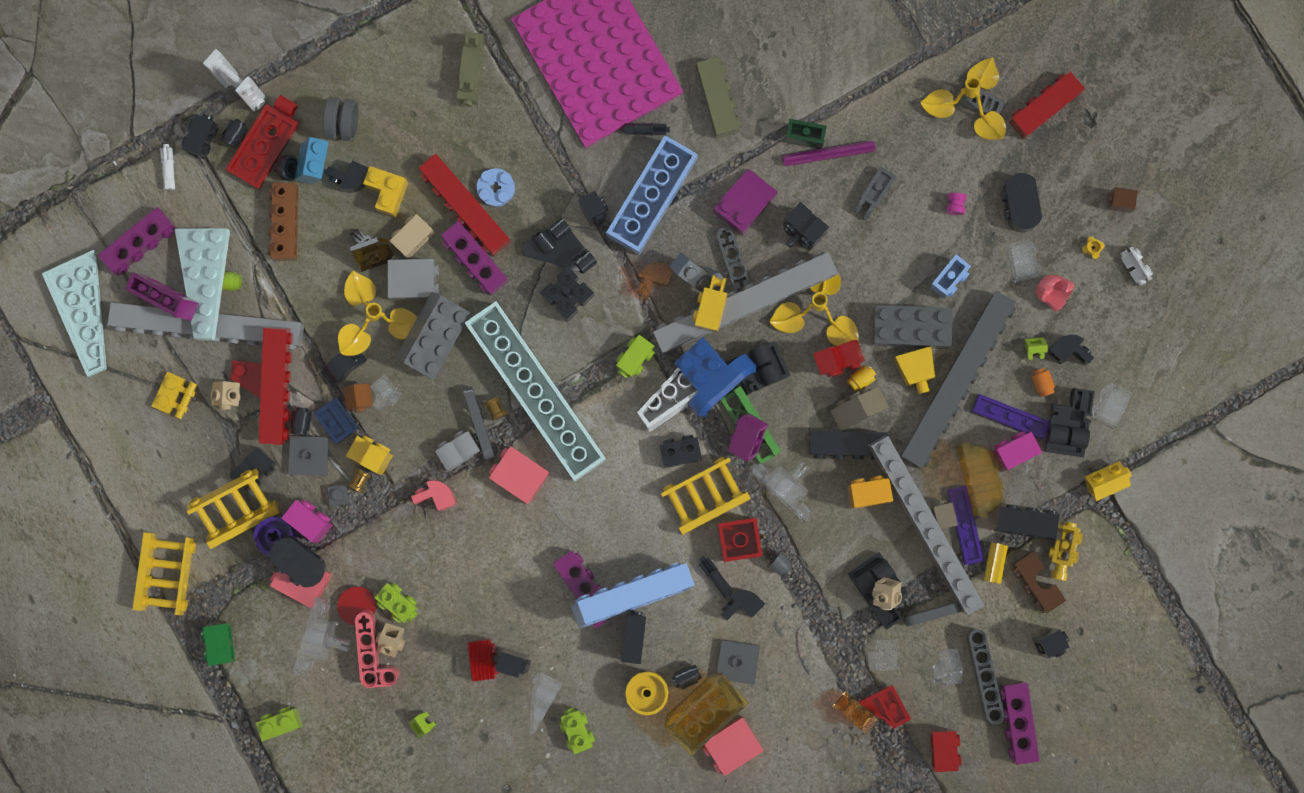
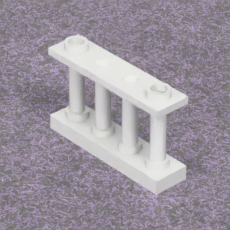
[203,49,267,112]

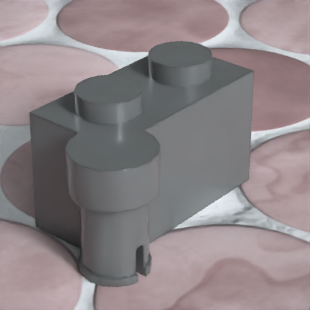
[669,252,723,292]

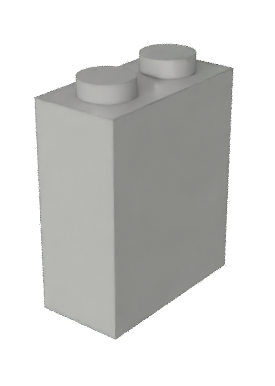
[388,259,439,301]

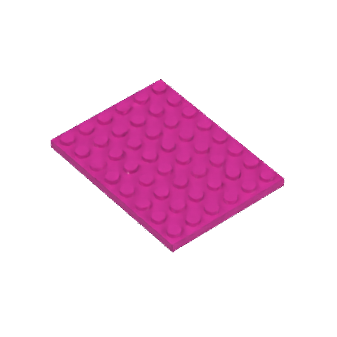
[511,0,683,148]

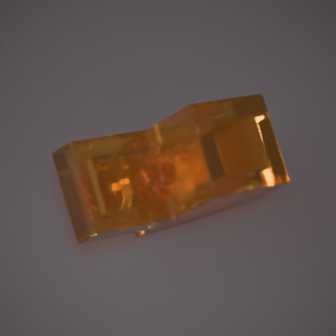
[638,263,673,301]
[833,692,879,734]

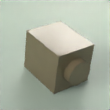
[931,500,958,529]

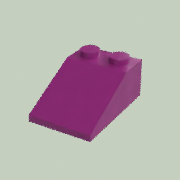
[713,169,778,236]

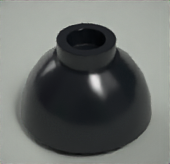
[273,155,297,181]

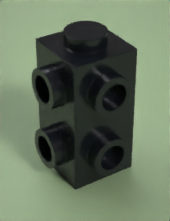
[181,114,218,160]

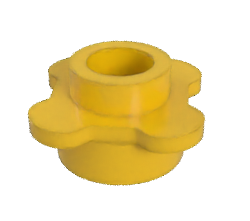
[1082,237,1105,259]

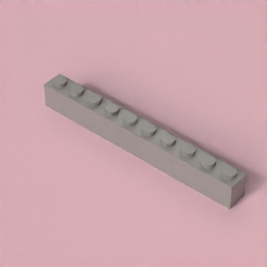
[653,251,838,354]
[108,303,304,350]
[868,436,984,615]

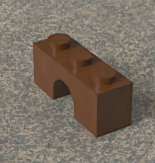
[1012,551,1066,613]

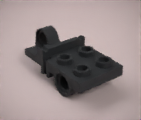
[726,341,791,396]
[1045,388,1095,458]
[847,552,907,630]

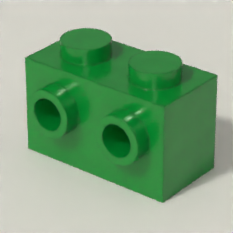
[201,623,236,666]

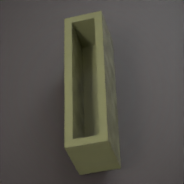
[696,57,741,139]

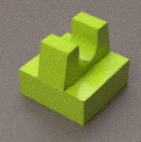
[1024,337,1048,360]
[408,712,436,739]

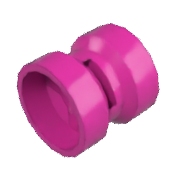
[946,193,967,215]

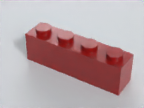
[1009,71,1085,140]

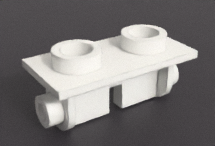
[1120,247,1153,286]

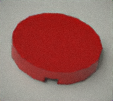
[337,587,376,625]

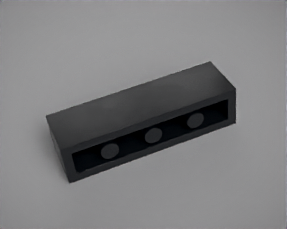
[809,431,888,460]
[495,649,531,678]

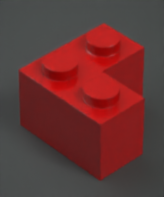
[813,340,865,378]

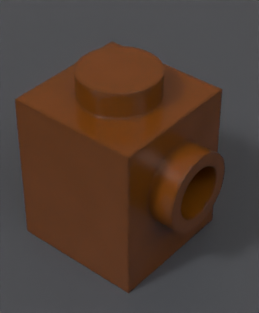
[1106,187,1138,213]

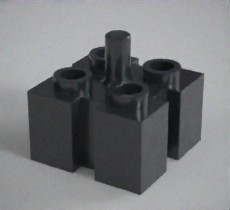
[783,202,829,250]
[540,266,595,322]

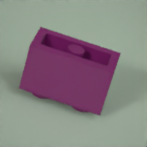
[728,413,768,462]

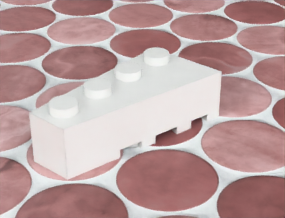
[637,368,699,432]

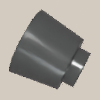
[767,550,792,576]

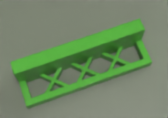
[721,386,781,465]

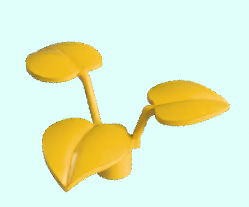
[921,57,1006,140]
[338,271,417,356]
[770,273,859,346]

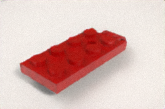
[225,95,300,190]

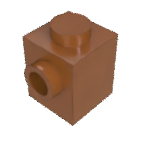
[343,384,373,413]

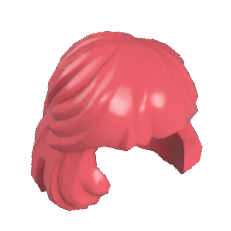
[1036,275,1075,312]

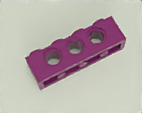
[98,207,177,276]
[441,221,509,296]
[125,272,199,321]
[553,551,612,628]
[999,682,1040,765]

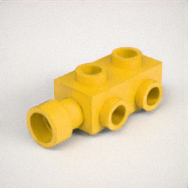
[1049,522,1083,581]

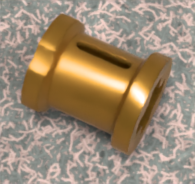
[484,397,508,421]
[347,468,371,493]

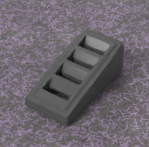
[963,90,1005,115]

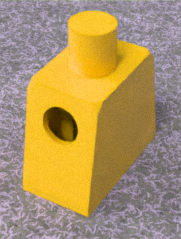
[894,346,935,394]

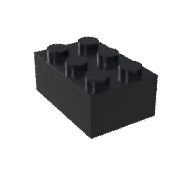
[997,504,1064,541]

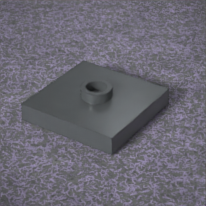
[288,436,329,476]
[716,640,760,685]

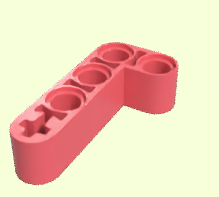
[355,610,400,688]

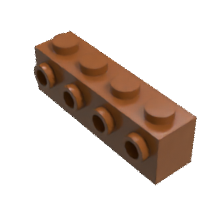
[268,183,299,261]

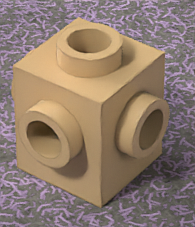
[211,381,240,410]
[872,577,902,610]
[376,623,405,657]

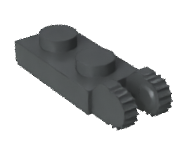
[853,167,897,220]

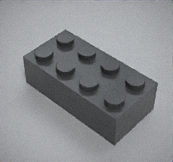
[395,292,471,380]
[872,305,953,349]

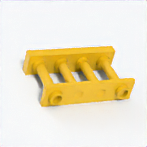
[661,457,751,535]
[187,469,280,549]
[132,532,196,615]

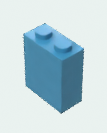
[294,137,329,185]

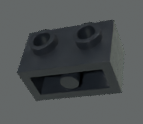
[578,191,609,226]
[660,435,702,469]
[1032,629,1070,658]

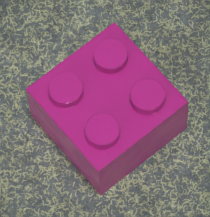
[991,431,1042,472]
[282,499,333,543]

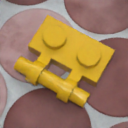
[151,372,197,419]

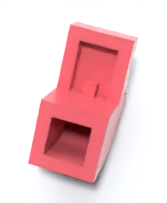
[411,481,457,511]

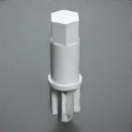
[160,144,175,190]

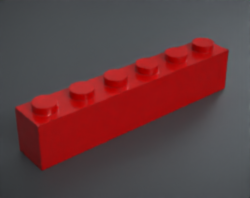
[419,153,511,256]
[259,327,293,445]

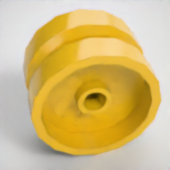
[625,671,669,716]

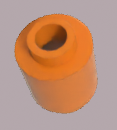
[1031,368,1055,397]

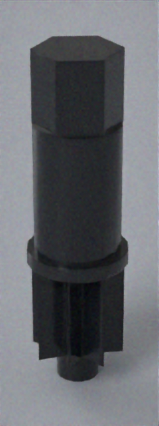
[624,123,670,136]
[699,556,734,598]

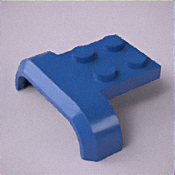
[674,337,756,417]

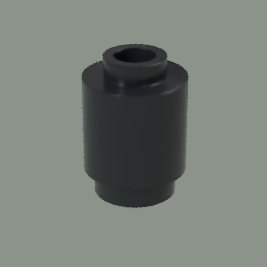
[220,118,247,148]
[290,407,312,436]
[672,664,702,690]

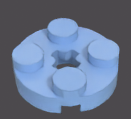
[477,168,515,207]

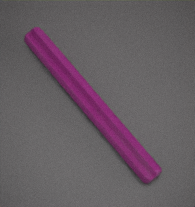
[782,141,876,167]

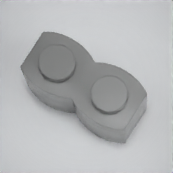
[435,431,481,472]

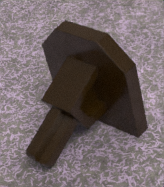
[350,229,395,272]

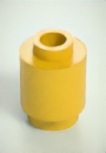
[847,365,876,393]

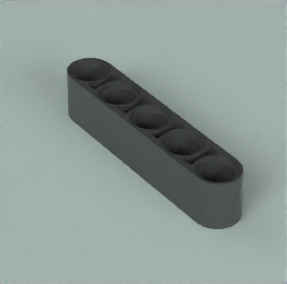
[966,629,1004,724]

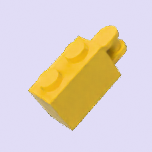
[692,275,728,333]

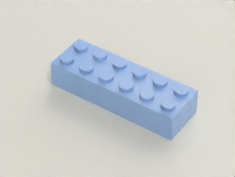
[606,135,698,255]
[571,562,695,629]

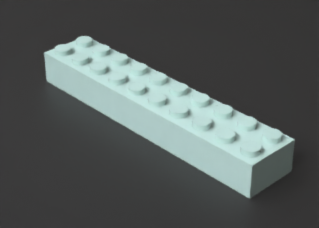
[465,301,606,482]

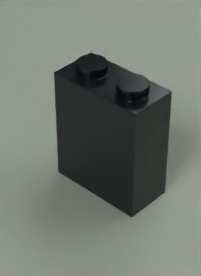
[621,611,646,664]

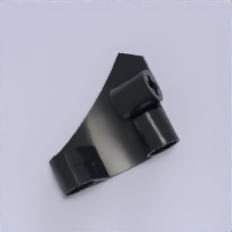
[523,217,597,274]

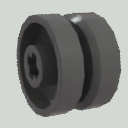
[323,97,359,142]

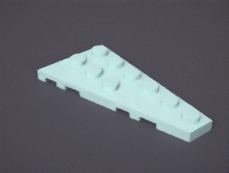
[175,228,230,341]
[42,250,107,377]

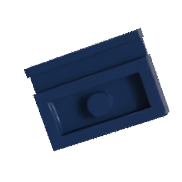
[314,397,360,445]

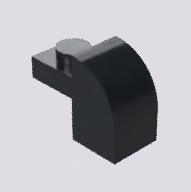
[326,160,369,193]
[1047,334,1095,365]
[321,353,367,388]
[721,590,765,620]

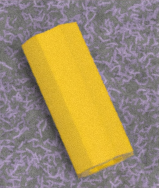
[983,543,1008,584]

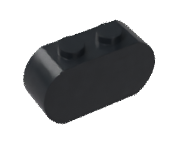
[1000,173,1042,233]
[270,535,326,587]

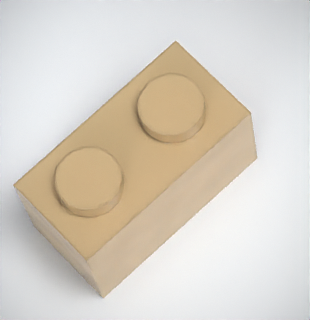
[390,214,435,259]

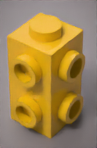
[1085,461,1132,501]

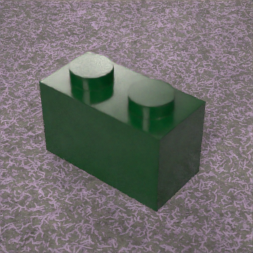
[785,119,827,149]

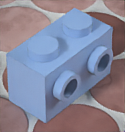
[929,255,971,299]

